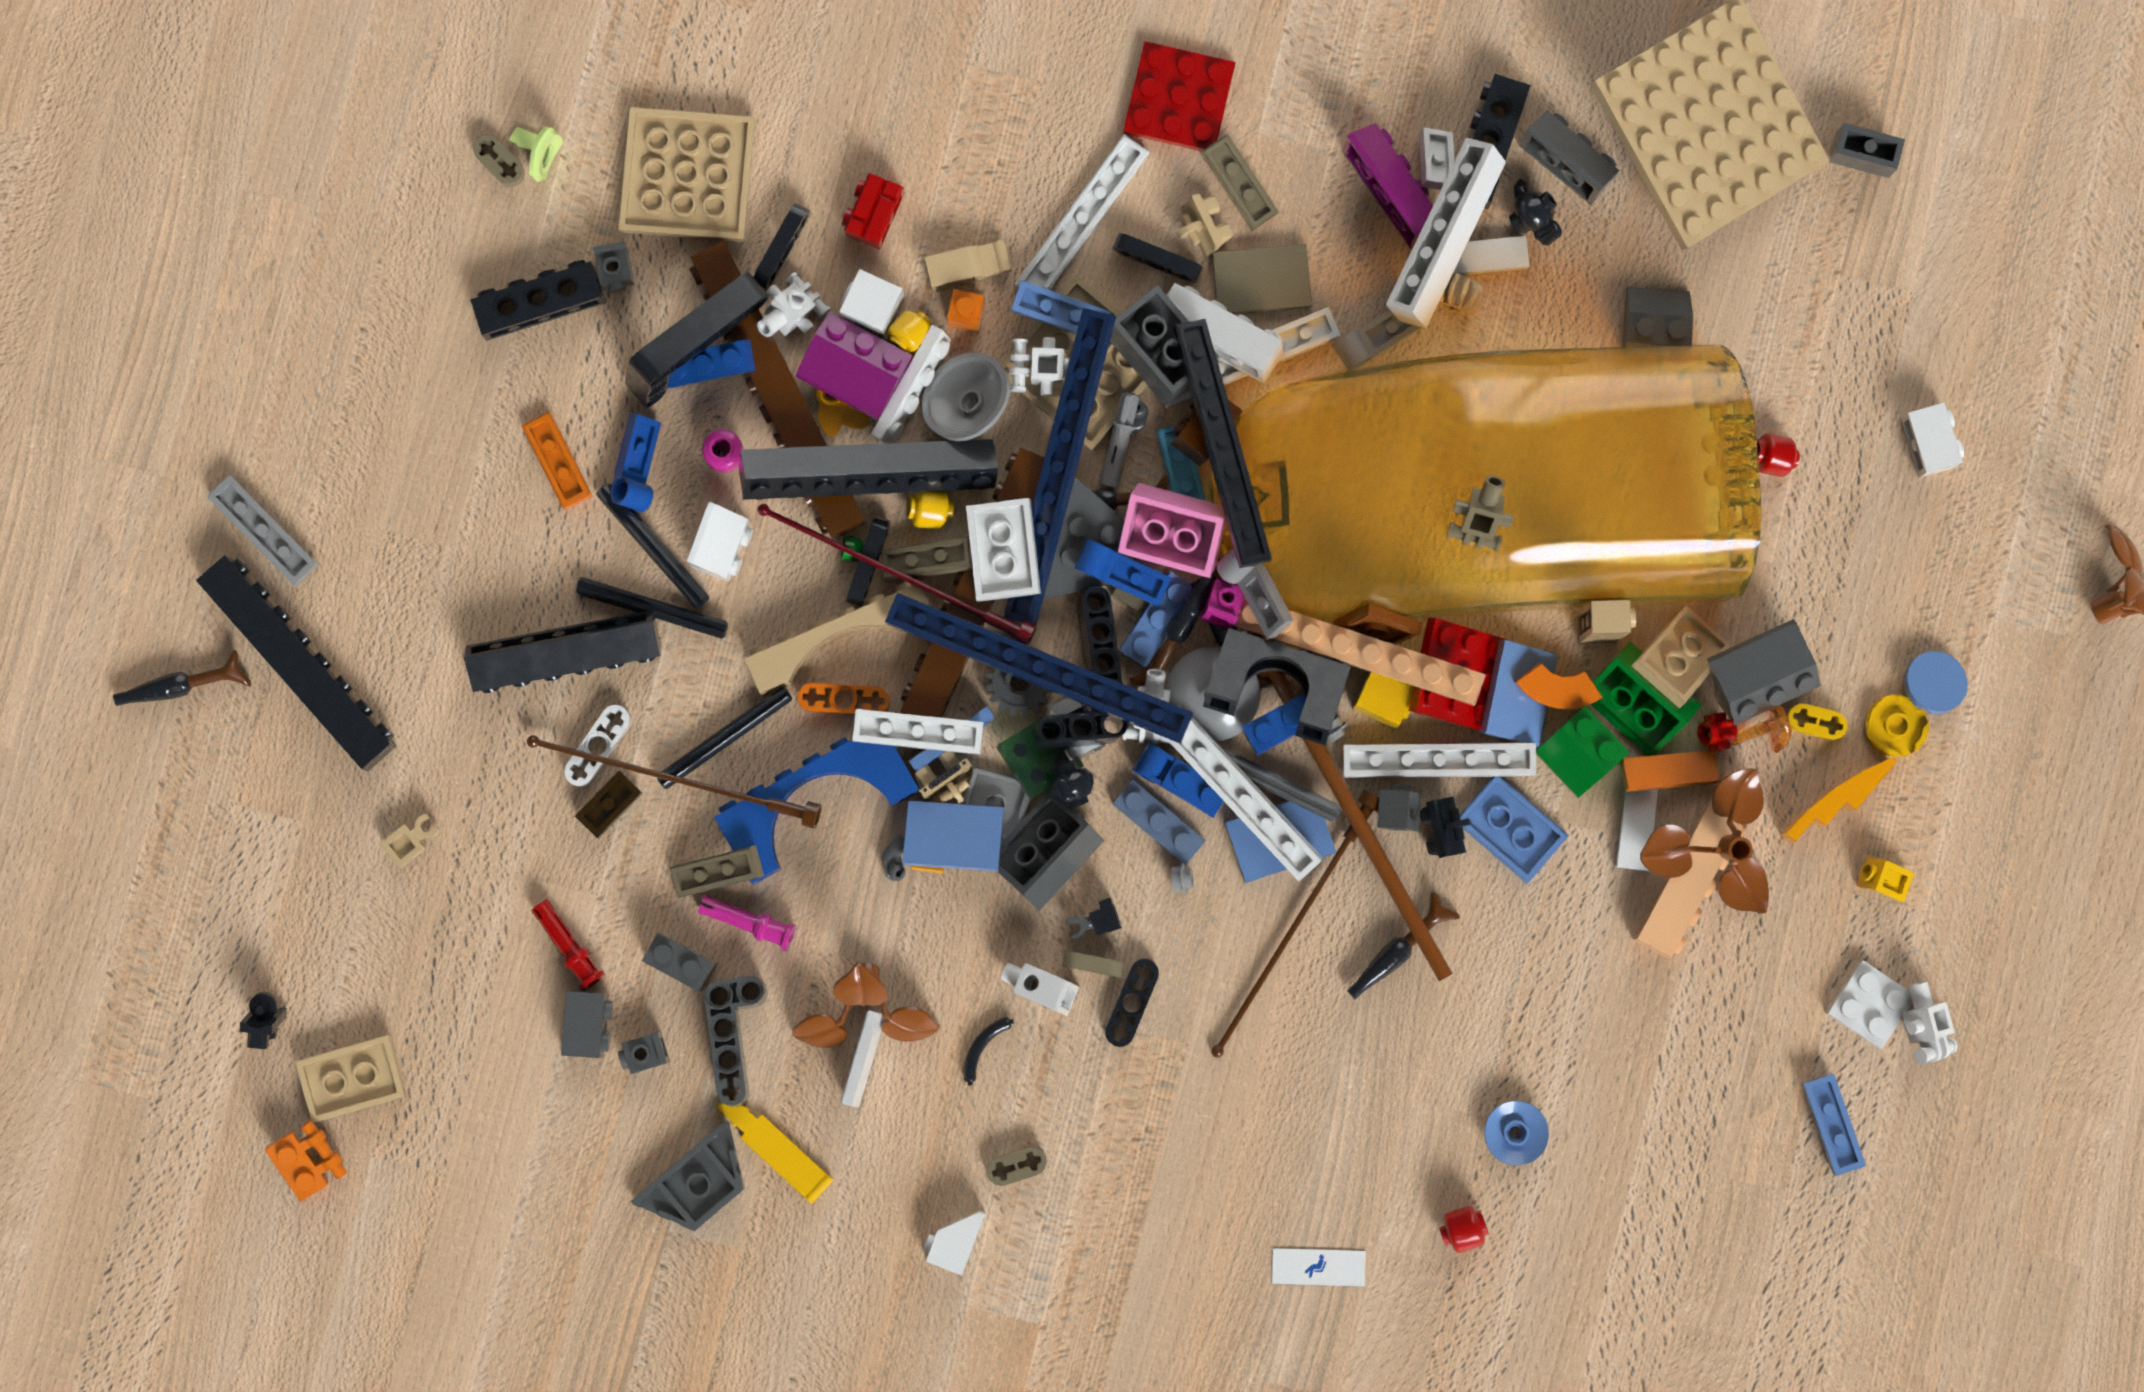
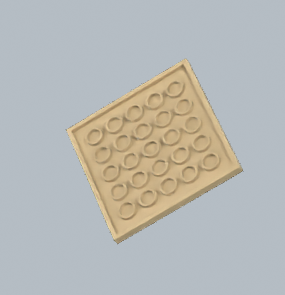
[1590,0,1830,250]

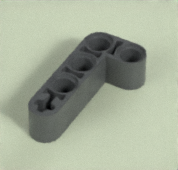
[704,976,768,1107]

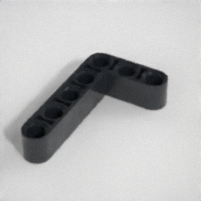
[625,272,769,408]
[1032,585,1128,750]

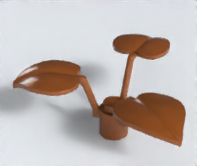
[2090,524,2144,624]
[1640,768,1769,913]
[792,962,940,1048]

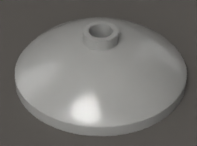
[922,352,1010,441]
[1165,646,1261,741]

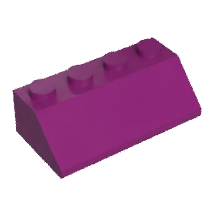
[1342,123,1433,251]

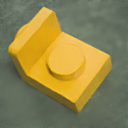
[1857,857,1914,903]

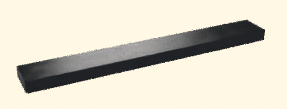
[1173,319,1272,568]

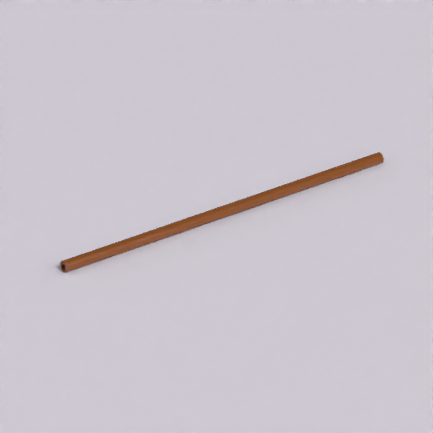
[1212,558,1453,981]

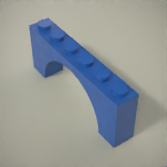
[714,737,919,885]

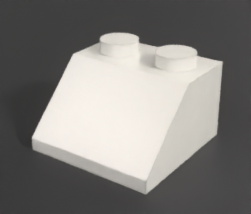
[687,502,753,582]

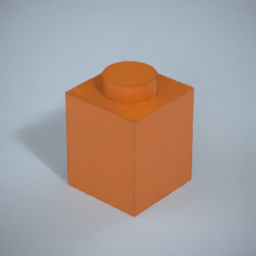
[947,289,986,333]

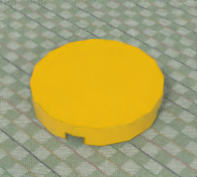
[1864,694,1930,758]

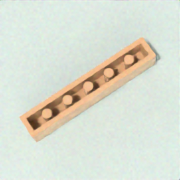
[1633,770,1747,958]

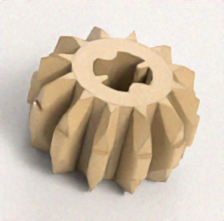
[1437,273,1484,315]

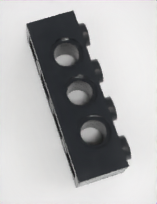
[1470,74,1531,209]
[470,260,606,341]

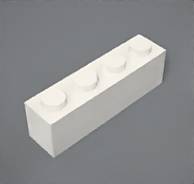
[1167,283,1284,384]

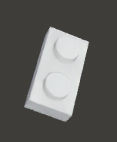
[1419,128,1454,190]

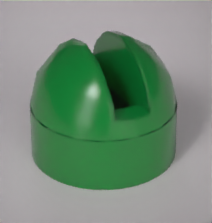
[841,535,864,562]

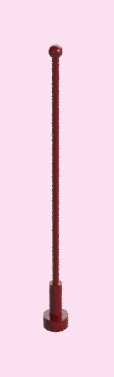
[757,504,1037,646]

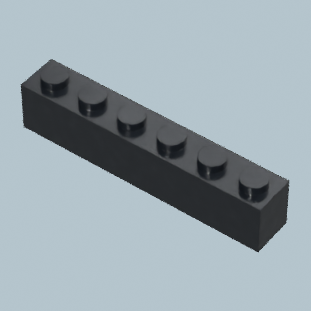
[464,610,661,693]

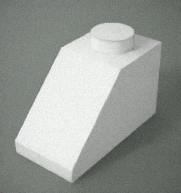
[923,1211,986,1276]

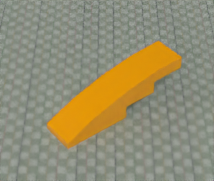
[1780,757,1897,843]

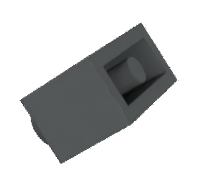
[1829,123,1905,178]
[642,933,717,992]
[561,991,613,1058]

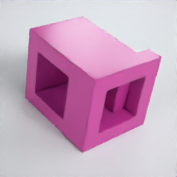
[1200,578,1244,630]

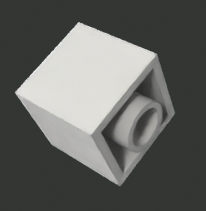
[839,269,905,340]

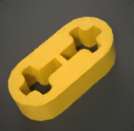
[1785,703,1848,741]

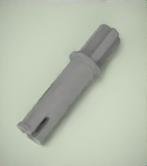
[1100,392,1140,487]

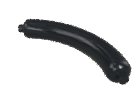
[964,1017,1014,1086]

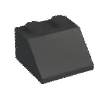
[1622,287,1693,354]

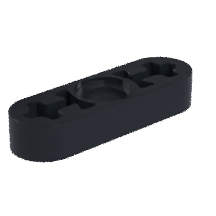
[753,203,810,290]
[1112,233,1202,283]
[846,516,891,607]
[1105,959,1159,1047]

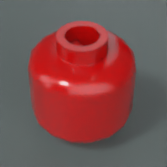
[1750,433,1800,477]
[1439,1206,1489,1253]

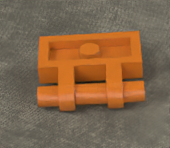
[264,1120,347,1202]

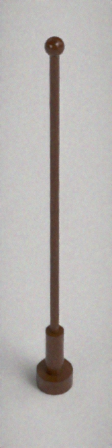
[527,735,822,829]
[1211,789,1379,1058]

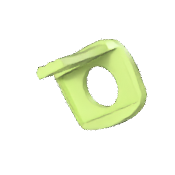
[508,127,563,183]

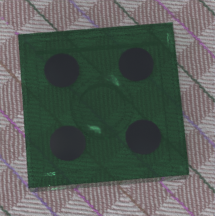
[996,713,1084,800]

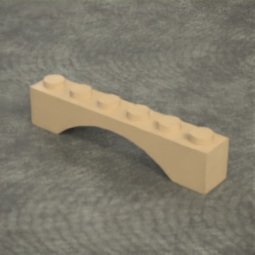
[744,582,930,696]

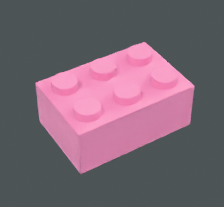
[1118,483,1227,578]

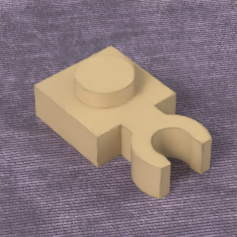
[380,814,440,869]

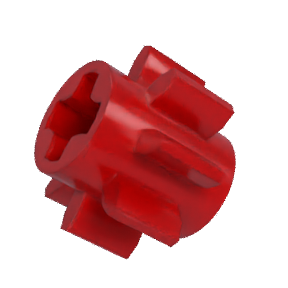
[1697,712,1738,752]

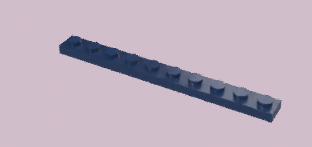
[1004,308,1116,626]
[885,593,1193,744]

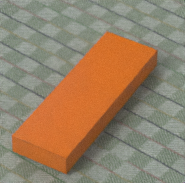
[521,412,593,510]
[1620,750,1720,792]

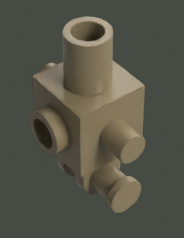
[1446,475,1514,552]

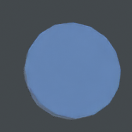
[1903,651,1968,715]

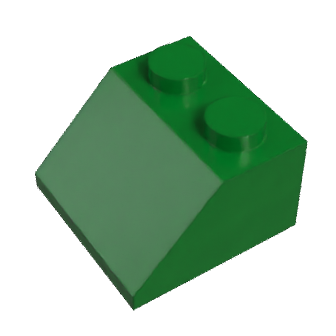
[1536,706,1629,798]

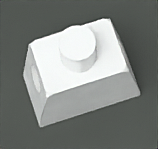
[1001,963,1080,1016]

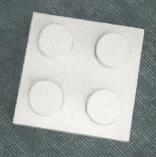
[1826,960,1912,1049]

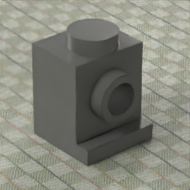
[593,242,634,293]
[618,1032,670,1074]

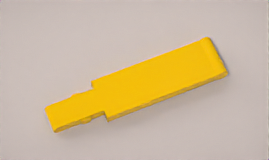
[716,1093,834,1204]

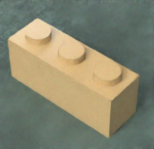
[1578,600,1636,643]

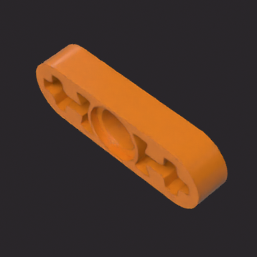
[798,683,890,715]

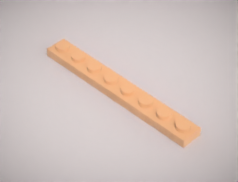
[1234,597,1485,706]

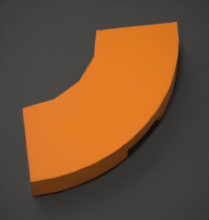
[1514,663,1602,709]

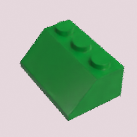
[1590,641,1701,756]

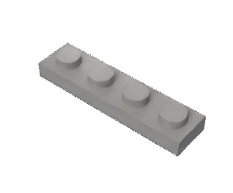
[207,474,319,587]

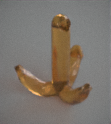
[1731,705,1792,753]

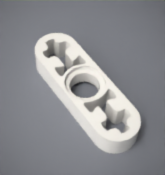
[564,705,631,787]

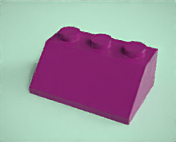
[795,312,913,420]

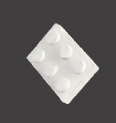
[966,498,1041,602]

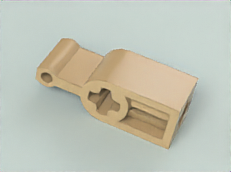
[924,240,1012,293]

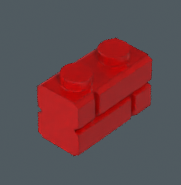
[842,173,905,250]

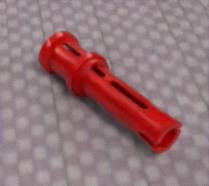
[531,899,606,991]

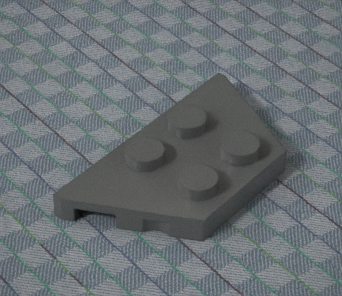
[1044,478,1125,598]
[630,1120,745,1231]

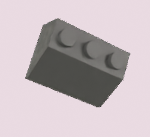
[1519,110,1620,205]
[1110,285,1219,405]
[1707,619,1821,726]
[998,792,1105,911]

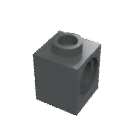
[1377,784,1421,832]

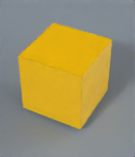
[1352,672,1413,729]

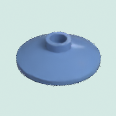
[1484,1101,1549,1166]

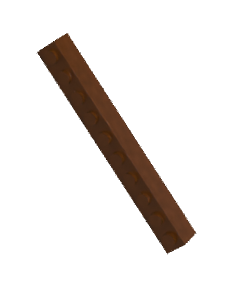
[689,240,866,540]
[894,447,1044,751]

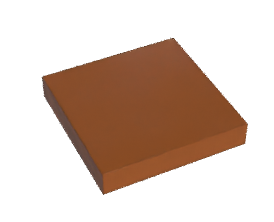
[1333,603,1422,645]

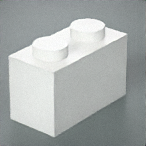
[1901,403,1964,478]

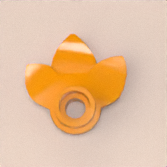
[816,389,868,437]

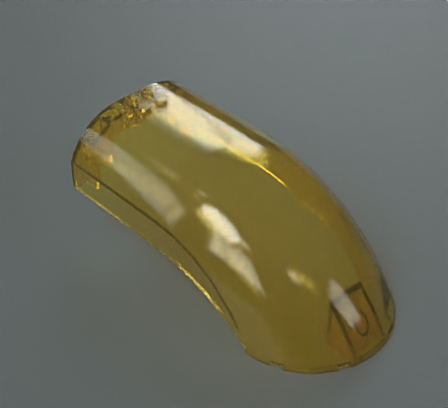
[1208,344,1761,624]

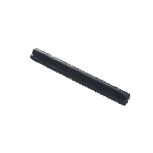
[596,484,709,609]
[576,577,728,639]
[657,686,792,789]

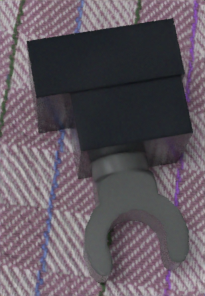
[1065,898,1122,939]

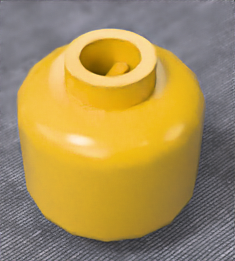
[887,311,932,357]
[906,491,954,530]

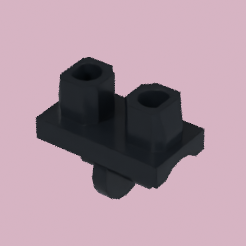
[1420,797,1471,858]
[239,992,287,1049]

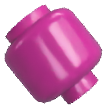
[702,429,744,473]

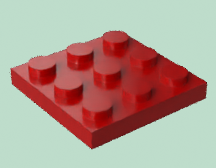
[1123,41,1236,151]
[1408,617,1509,731]

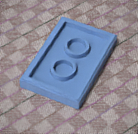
[1480,640,1558,747]
[1460,777,1569,884]
[902,801,1004,872]
[1225,801,1336,883]

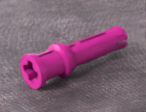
[698,894,796,951]

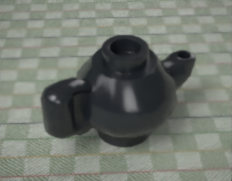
[1509,178,1562,246]
[1049,759,1094,809]

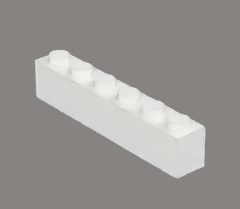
[1386,138,1506,329]

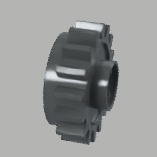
[985,668,1053,718]

